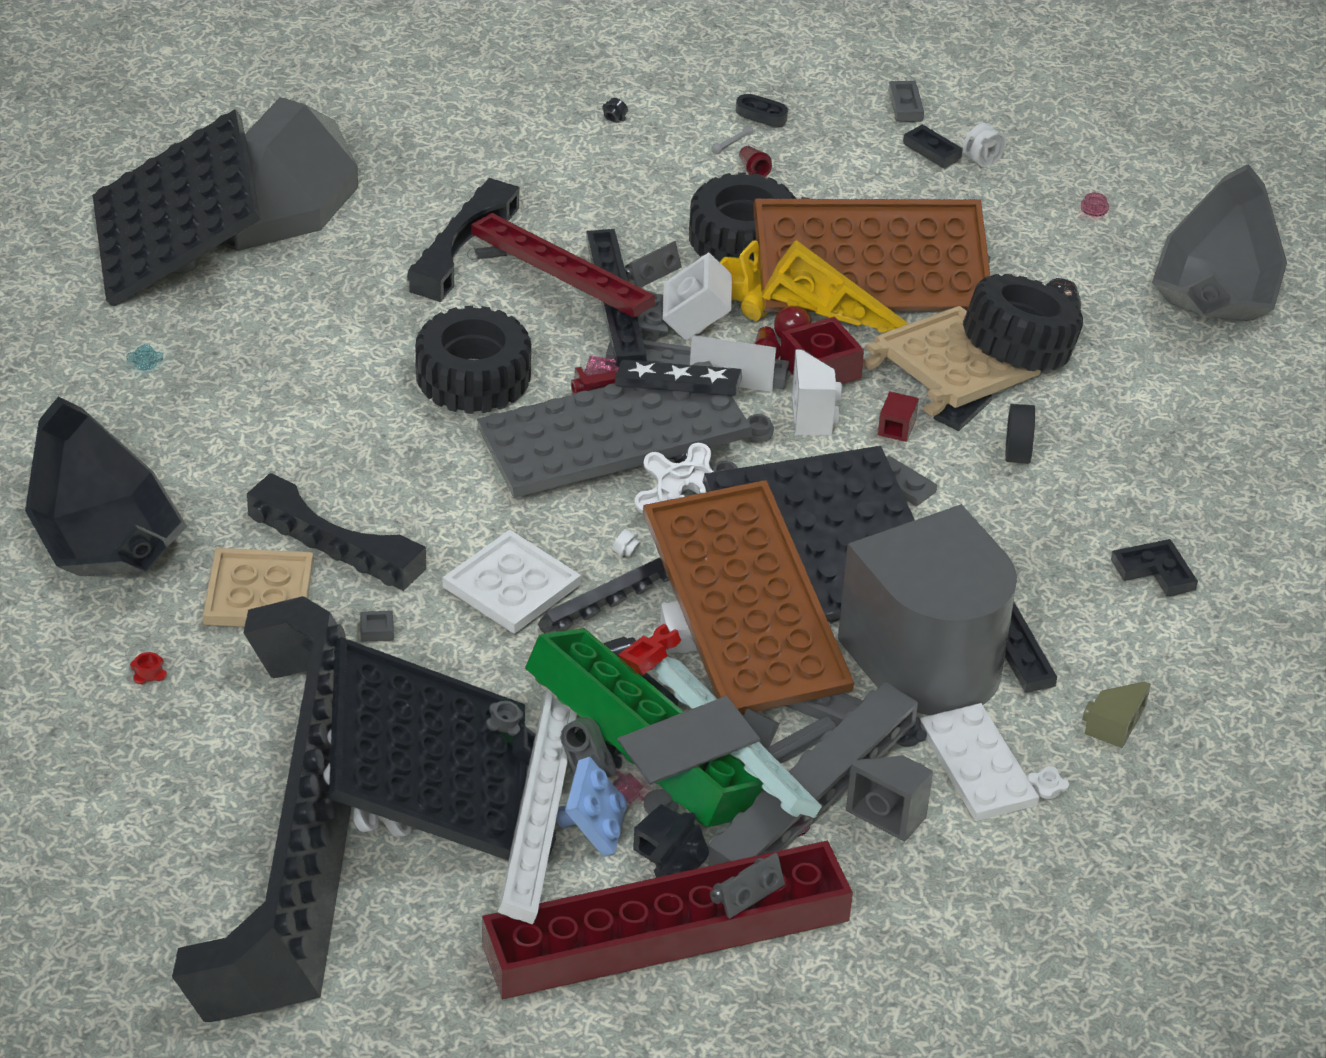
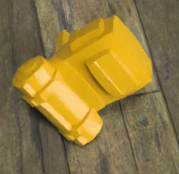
[720,241,768,321]

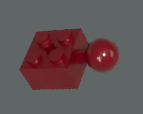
[774,305,864,384]

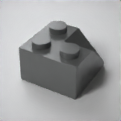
[846,755,933,842]

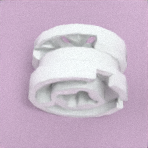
[963,123,1007,167]

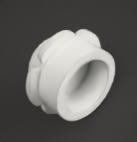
[612,529,641,558]

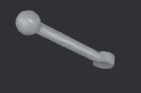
[712,126,753,154]

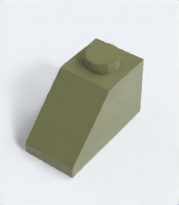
[1082,681,1151,748]

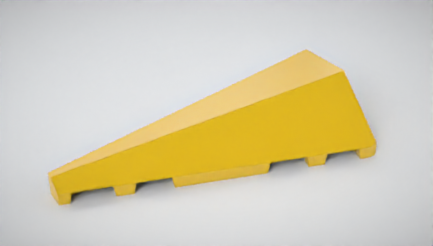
[762,240,909,333]

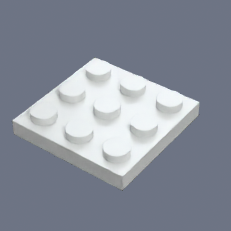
[442,530,581,634]

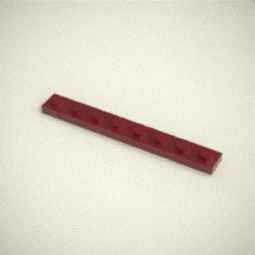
[471,213,655,317]

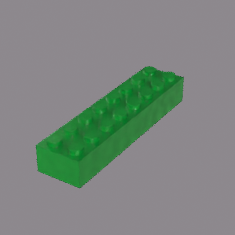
[525,628,765,827]

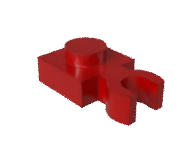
[618,624,682,675]

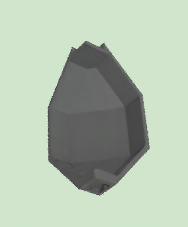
[219,97,358,251]
[1152,164,1287,321]

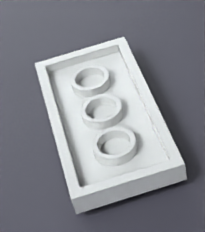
[920,703,1039,821]

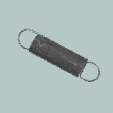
[467,246,507,260]

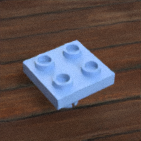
[556,757,627,856]

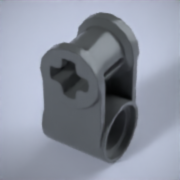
[560,717,616,778]

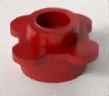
[130,652,167,684]

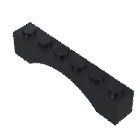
[407,178,520,302]
[247,473,426,591]

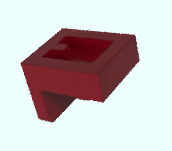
[571,367,616,395]

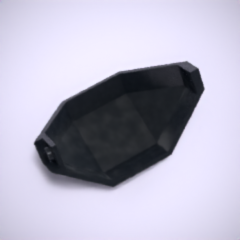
[25,396,187,576]

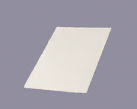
[690,335,776,392]

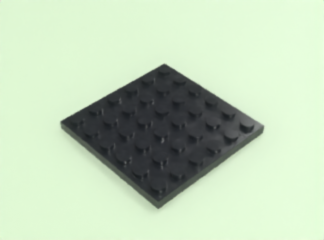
[92,109,261,306]
[702,446,915,621]
[329,637,527,861]

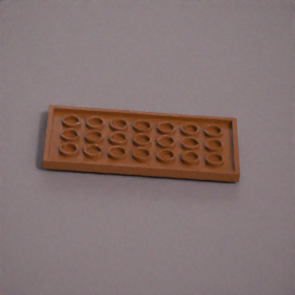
[753,199,991,312]
[643,480,854,715]

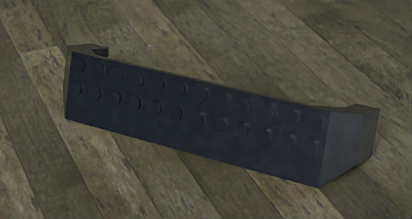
[172,596,352,1022]

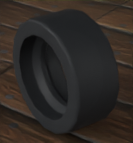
[1005,404,1035,464]

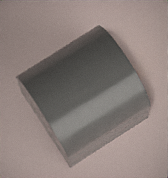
[838,504,1017,715]

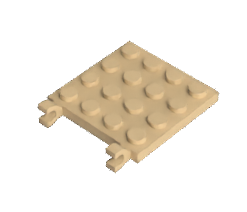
[863,306,1040,416]

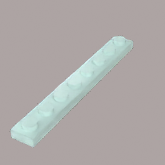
[654,657,822,818]

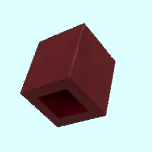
[877,391,919,442]

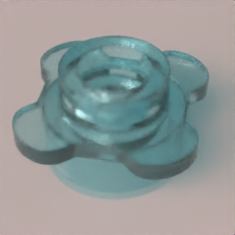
[126,344,163,371]

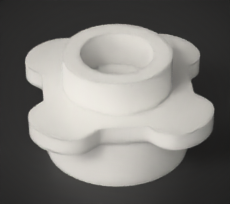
[1028,766,1069,799]

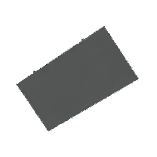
[617,696,760,785]

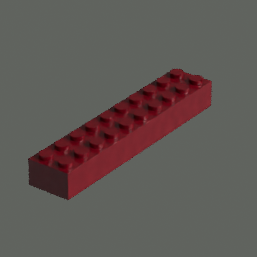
[482,840,853,1000]

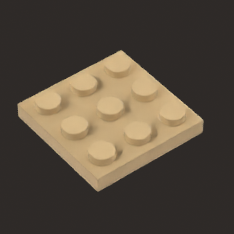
[203,548,314,627]

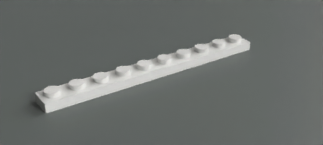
[498,688,577,924]

